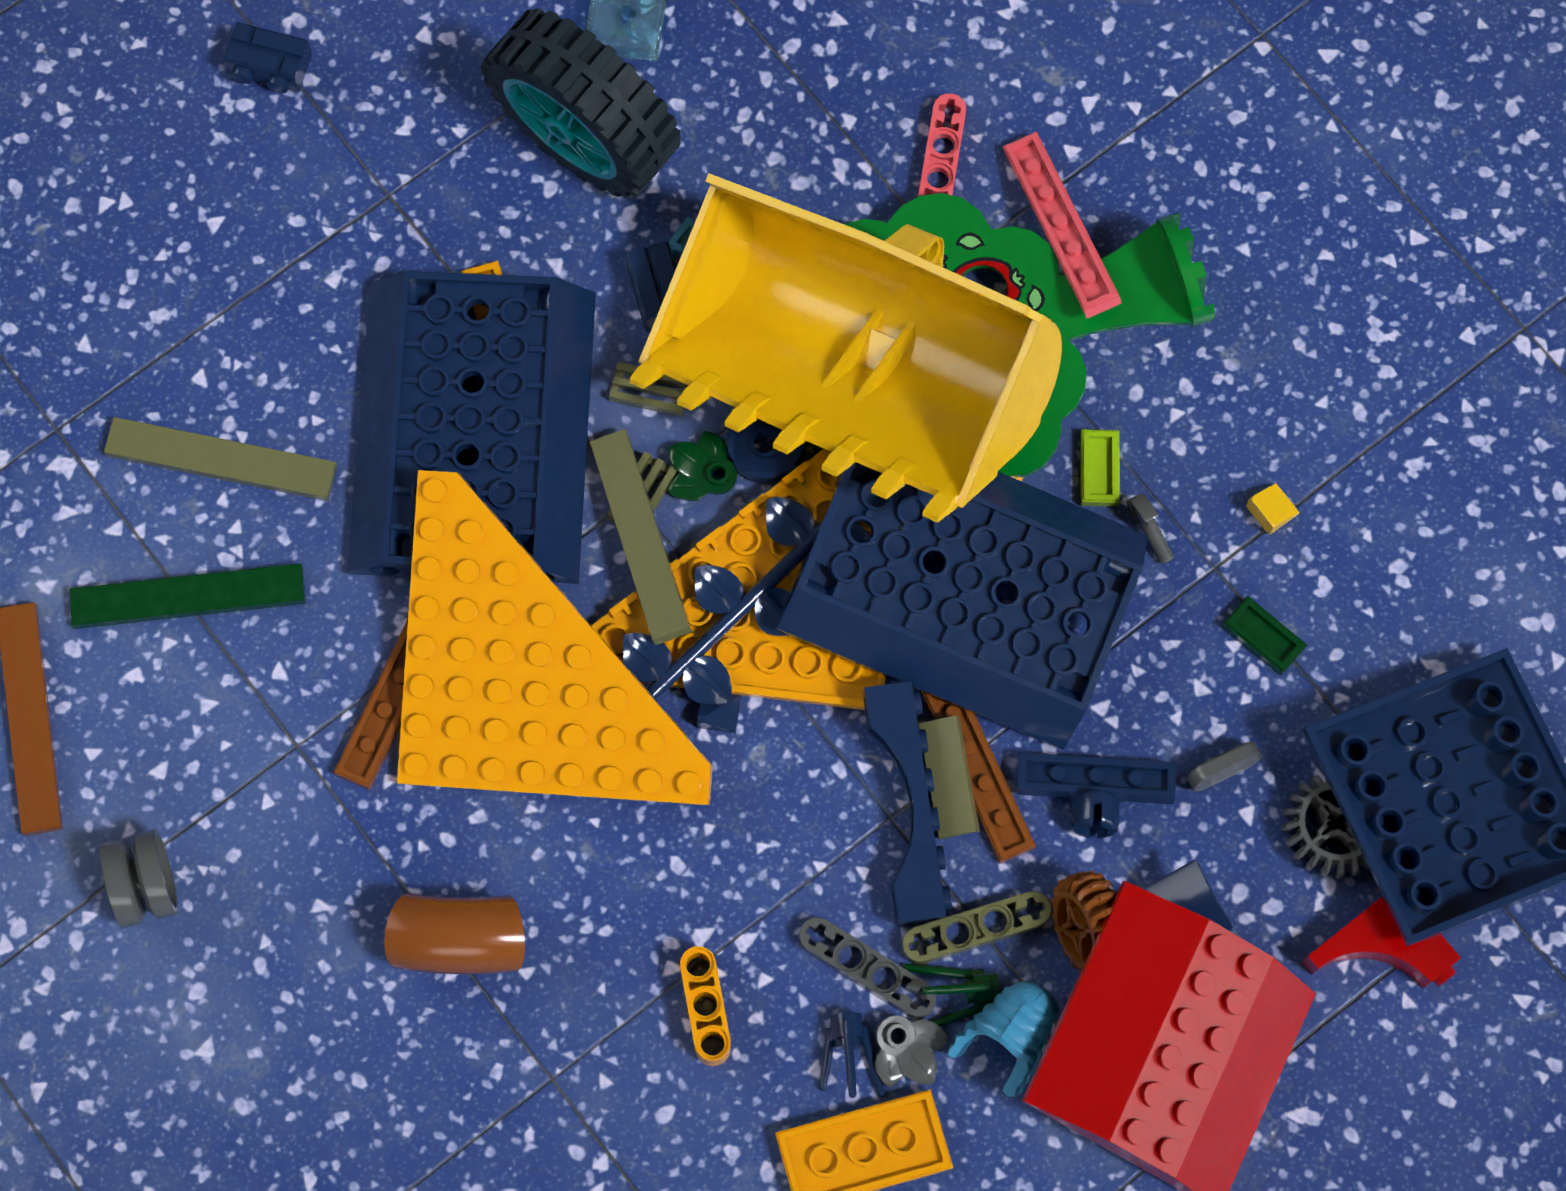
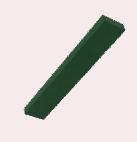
[69,563,306,629]

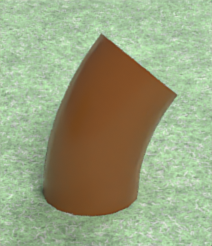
[384,893,525,974]

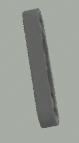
[799,917,936,1019]

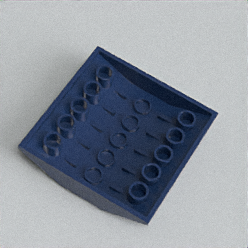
[1302,648,1566,947]

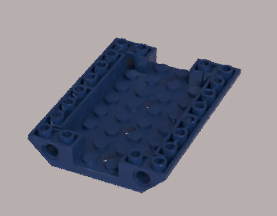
[347,271,596,584]
[776,462,1148,750]

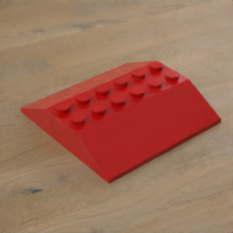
[1022,881,1316,1191]

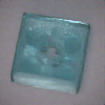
[586,0,667,61]

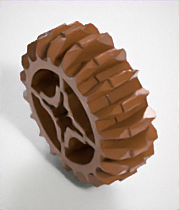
[1051,870,1117,974]

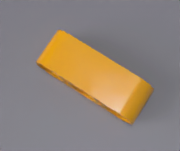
[680,946,731,1066]

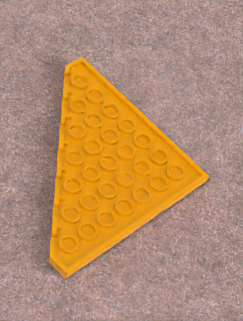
[591,449,886,710]
[397,470,713,805]

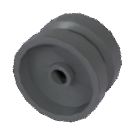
[100,829,179,929]

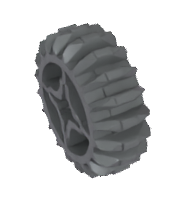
[1281,775,1369,879]

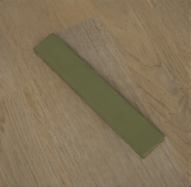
[104,417,338,502]
[590,429,692,645]

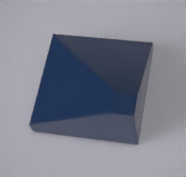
[697,694,741,733]

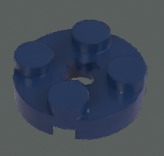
[727,419,804,483]

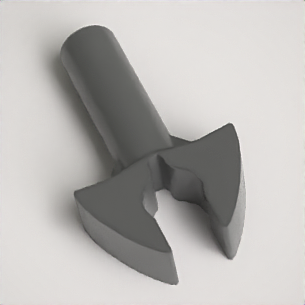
[1126,493,1174,564]

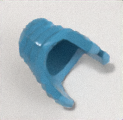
[948,981,1060,1097]

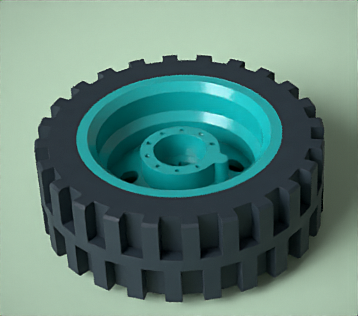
[481,9,681,198]

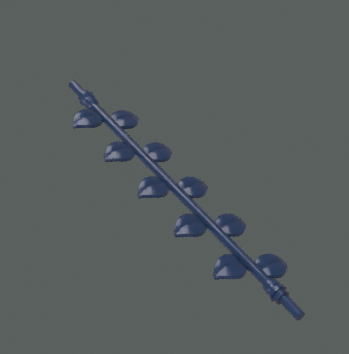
[623,497,870,705]

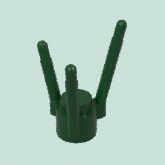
[903,964,1000,1026]

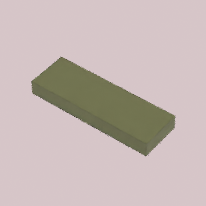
[919,715,980,839]

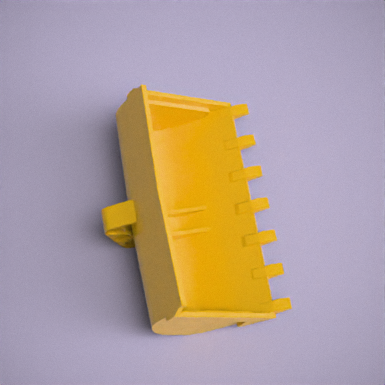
[629,173,1062,523]

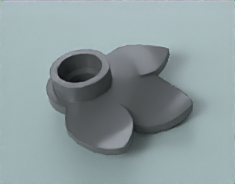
[874,1015,949,1087]

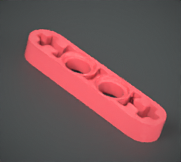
[918,93,966,196]

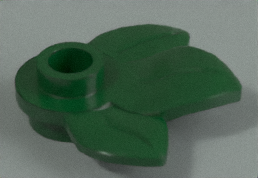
[667,431,737,501]

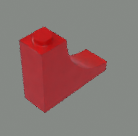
[1301,896,1461,989]

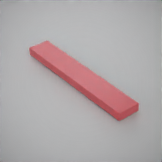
[1003,131,1122,319]

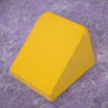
[1246,483,1300,535]

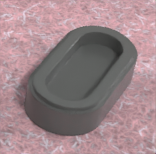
[1187,742,1262,792]

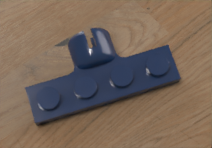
[1017,752,1176,839]

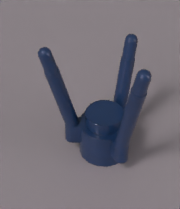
[819,1012,885,1098]

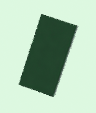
[1221,596,1307,676]

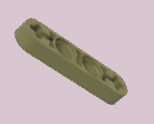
[902,891,1051,965]

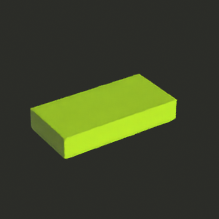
[1080,429,1120,507]

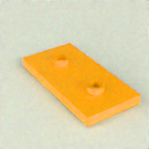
[775,1089,953,1191]

